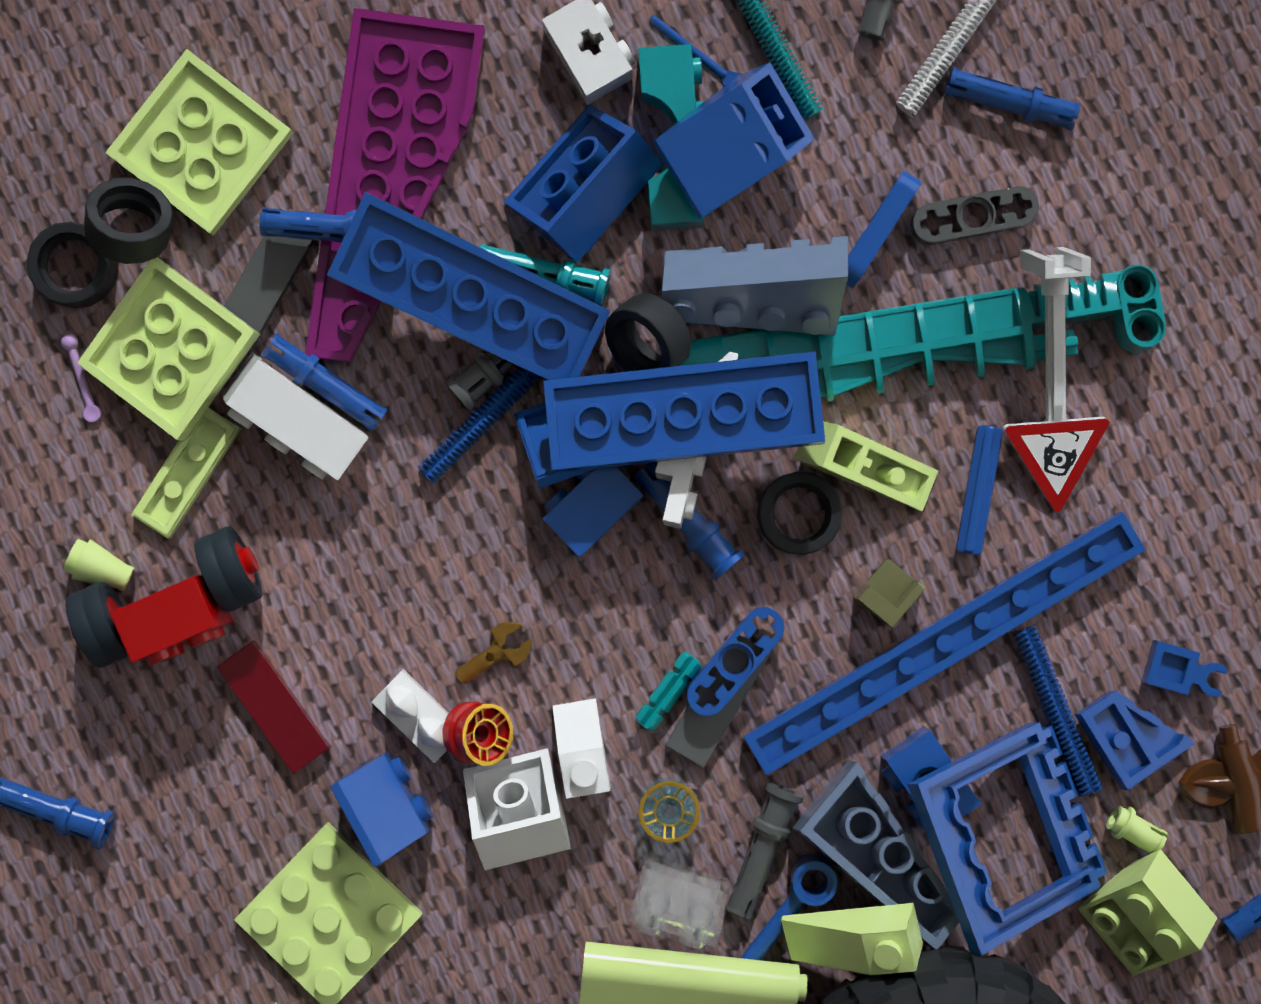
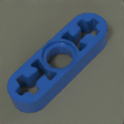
[846,170,922,289]
[687,607,784,716]

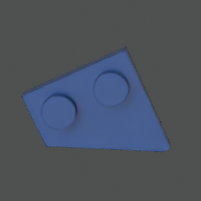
[1074,691,1194,790]

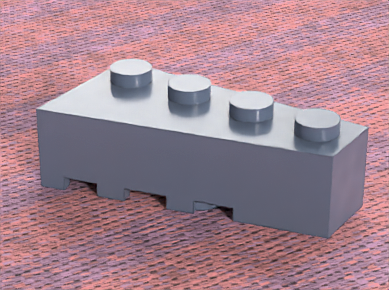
[661,236,848,336]
[791,761,959,949]

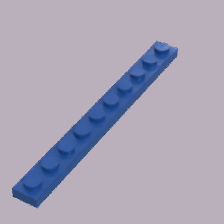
[743,512,1146,775]

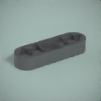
[910,186,1039,245]

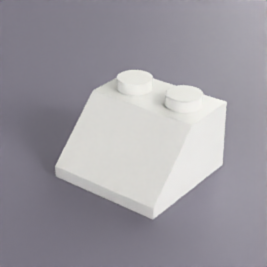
[463,748,571,870]

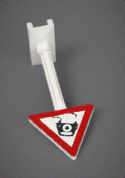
[1003,247,1110,512]

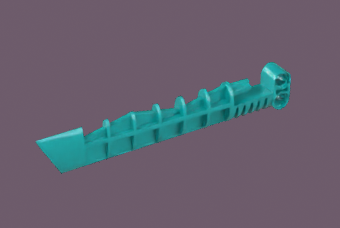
[680,265,1166,402]

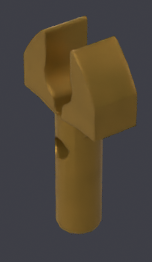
[455,622,532,684]

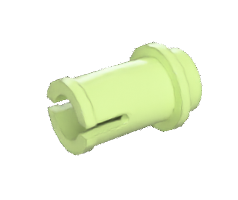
[1106,806,1167,854]

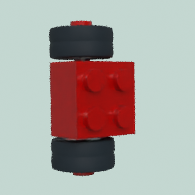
[65,526,262,668]

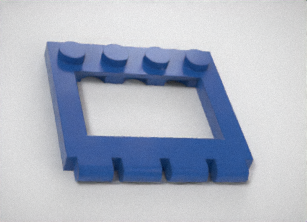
[907,722,1107,956]

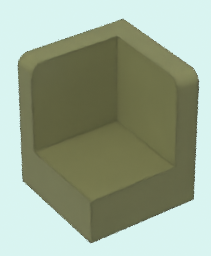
[853,559,926,628]

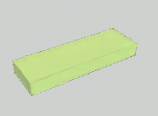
[131,407,242,539]

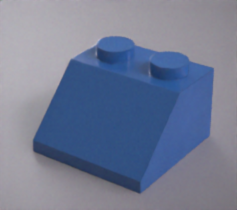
[330,750,433,867]

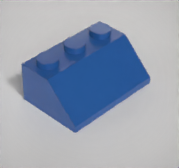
[504,104,664,262]

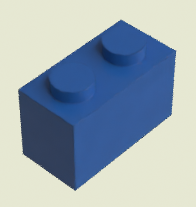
[543,466,644,557]

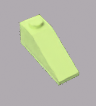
[794,421,938,511]
[781,903,923,975]

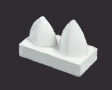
[372,669,449,763]

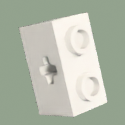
[542,0,635,105]

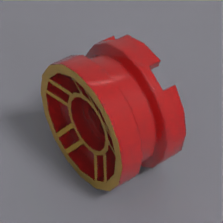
[442,701,513,766]

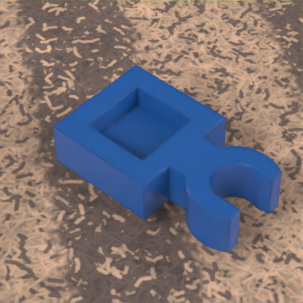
[1141,640,1228,697]

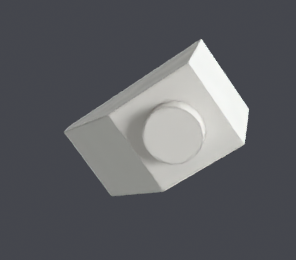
[553,698,611,799]

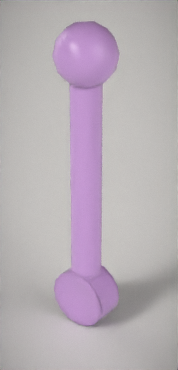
[61,334,102,422]

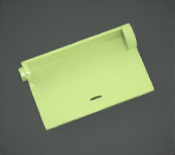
[579,942,807,1004]

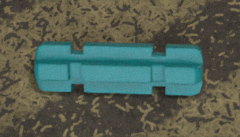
[636,652,702,731]

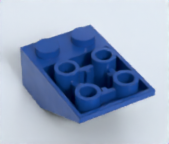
[652,62,815,218]

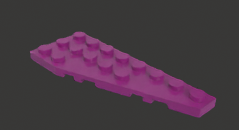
[305,8,486,363]

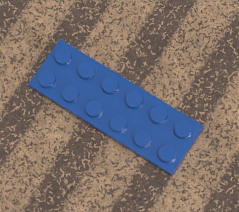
[327,192,610,380]
[543,351,825,473]

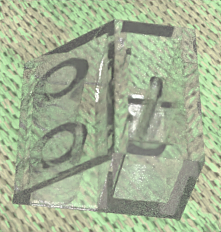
[629,853,730,949]

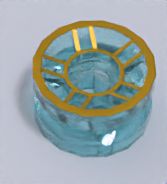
[638,777,700,843]

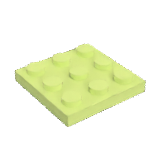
[105,49,294,236]
[77,257,260,442]
[234,822,423,1004]

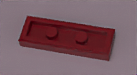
[216,640,331,774]

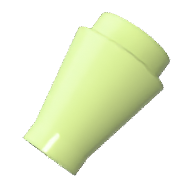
[63,539,135,592]

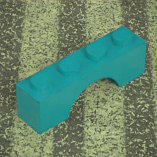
[638,44,712,231]

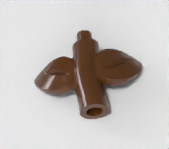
[1179,724,1261,834]

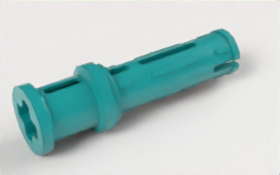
[480,243,611,307]

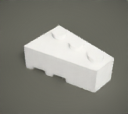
[221,352,369,480]

